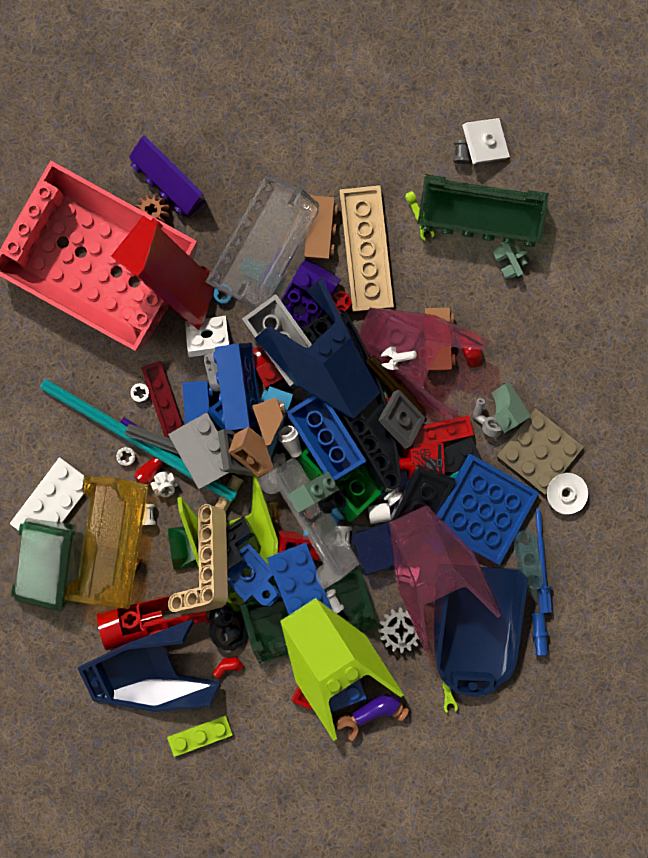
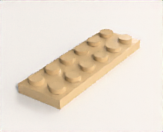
[339,185,394,312]

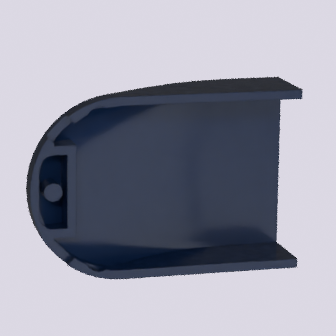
[434,564,528,697]

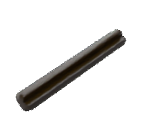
[366,355,425,415]

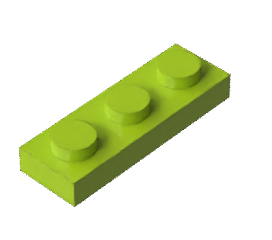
[167,715,233,757]

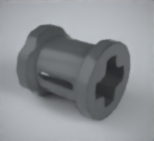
[453,140,471,164]

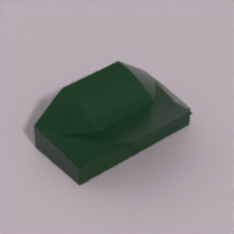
[168,526,196,569]

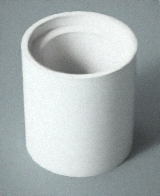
[368,503,391,524]

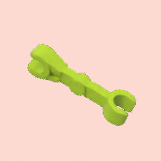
[405,191,434,242]
[442,680,458,713]

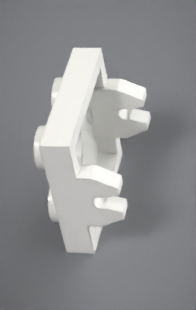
[185,316,230,357]

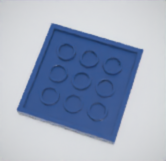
[429,454,539,565]

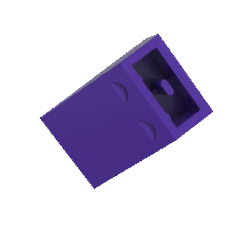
[281,258,341,328]

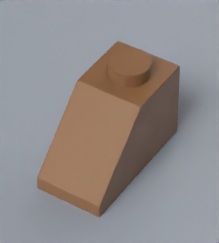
[252,398,286,447]
[228,427,273,477]

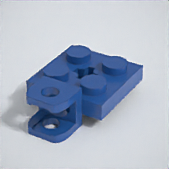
[227,543,280,607]

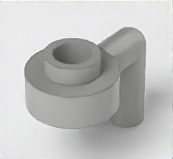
[472,398,503,437]

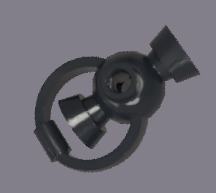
[209,604,248,651]

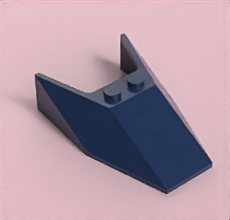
[254,278,380,420]
[78,619,221,712]

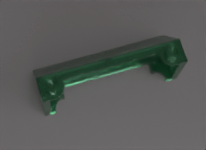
[240,569,377,663]

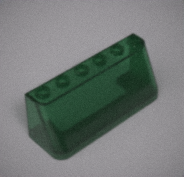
[417,174,549,247]

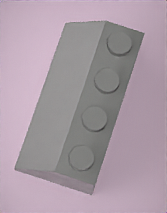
[242,294,312,389]

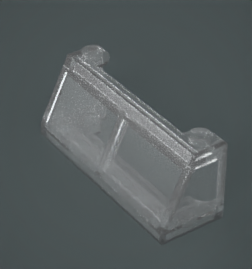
[257,457,360,590]

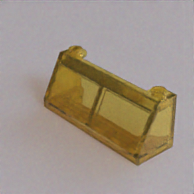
[64,476,148,609]

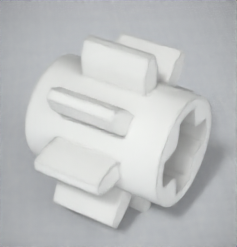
[151,472,178,497]

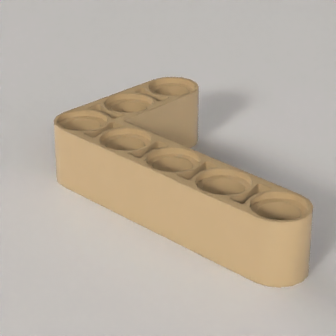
[168,504,228,615]

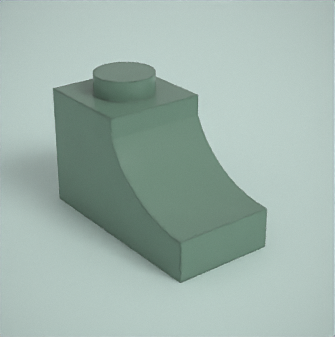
[491,382,531,433]

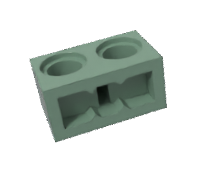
[287,472,339,513]

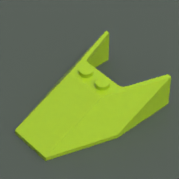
[177,476,278,612]
[280,598,404,741]

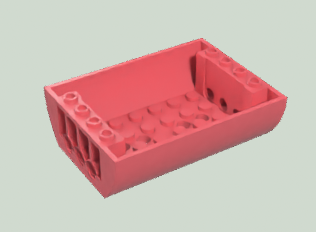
[0,160,197,351]

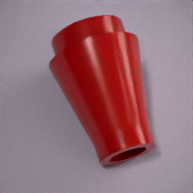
[133,457,163,487]

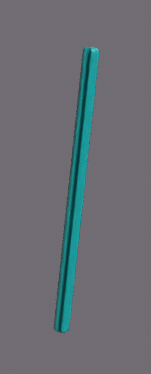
[40,379,237,502]

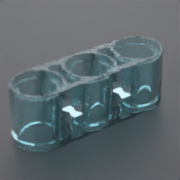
[513,530,543,590]

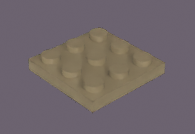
[496,408,583,495]

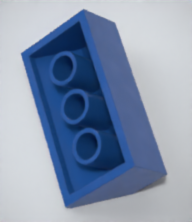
[213,343,260,430]
[286,396,366,481]

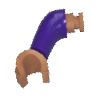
[333,694,409,741]

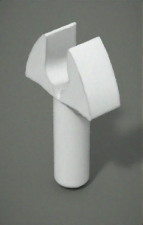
[381,347,417,370]

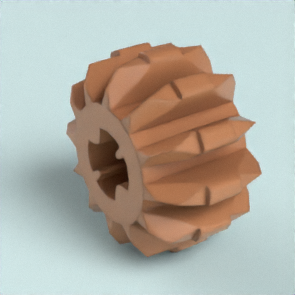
[135,194,169,223]

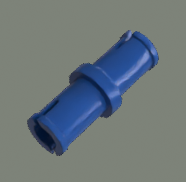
[532,613,548,655]

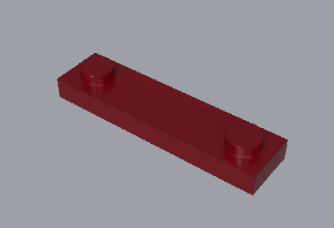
[141,361,183,438]

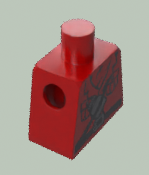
[399,443,445,479]

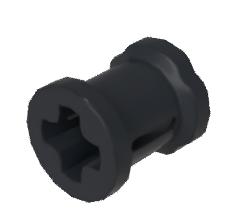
[318,490,346,514]

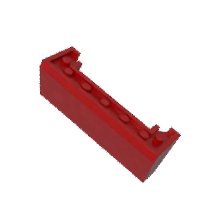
[111,215,216,330]

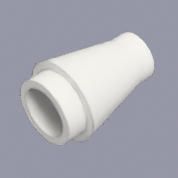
[278,426,302,457]

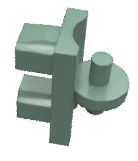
[492,241,529,280]

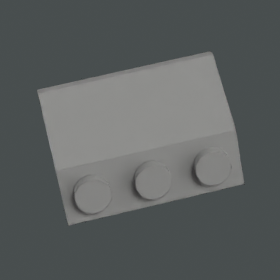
[168,413,229,489]

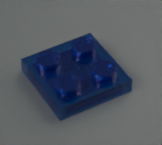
[352,522,405,575]

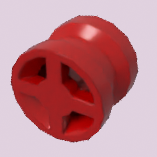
[332,291,351,312]

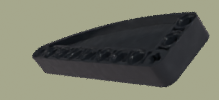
[301,309,401,493]

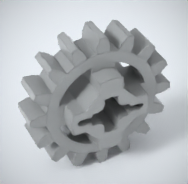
[378,607,424,653]

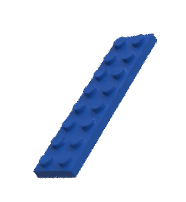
[267,542,367,712]

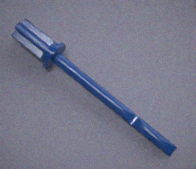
[535,508,552,613]

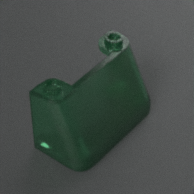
[11,518,76,612]

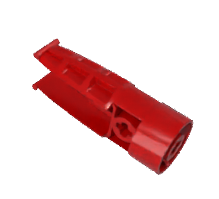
[97,596,210,651]

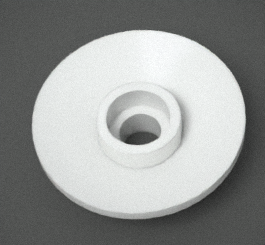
[547,473,588,514]

